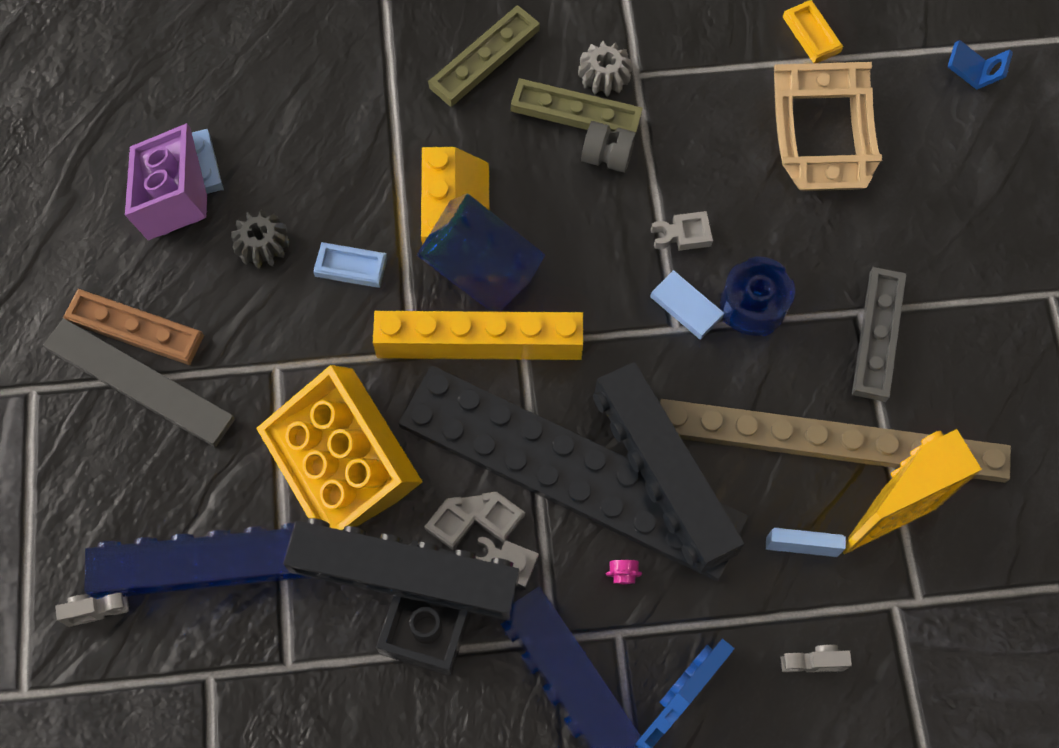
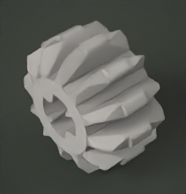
[578,40,632,97]

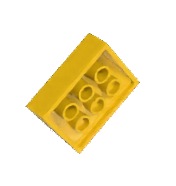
[256,365,423,530]
[843,429,982,555]

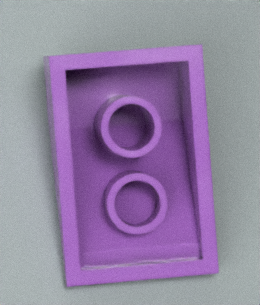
[125,123,207,240]

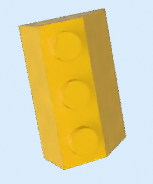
[421,147,490,255]

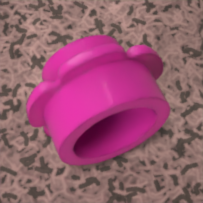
[606,560,642,584]

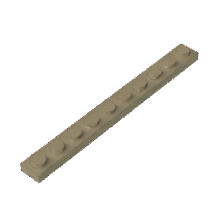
[660,399,1011,483]

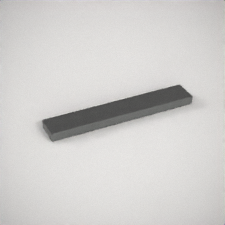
[42,318,235,448]

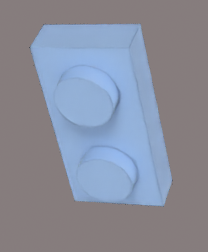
[192,129,224,194]

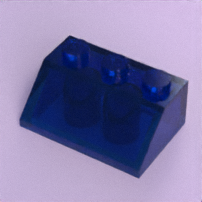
[417,193,545,312]

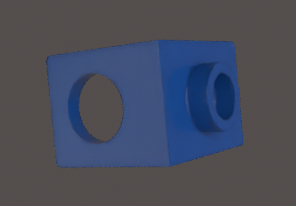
[948,40,1013,90]

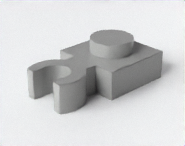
[651,211,713,251]
[476,537,539,590]
[55,593,129,627]
[780,645,852,672]

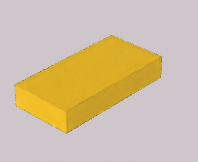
[783,0,843,63]

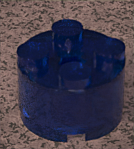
[720,257,795,336]

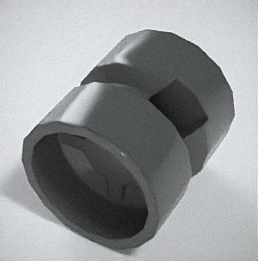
[581,121,636,173]

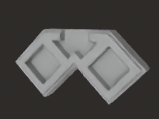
[424,492,525,551]

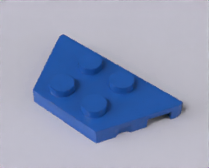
[635,638,735,748]

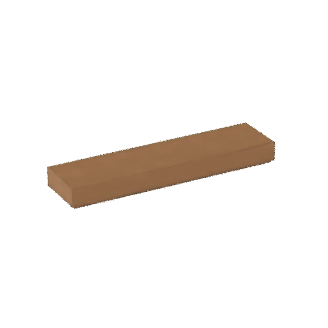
[63,289,204,365]

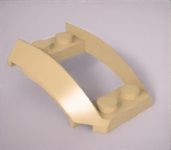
[774,62,882,191]

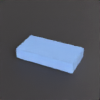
[313,242,387,288]
[650,270,724,340]
[765,528,846,557]

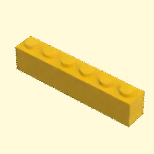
[373,311,583,360]

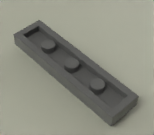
[852,267,906,402]

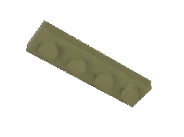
[428,5,540,107]
[511,78,643,134]

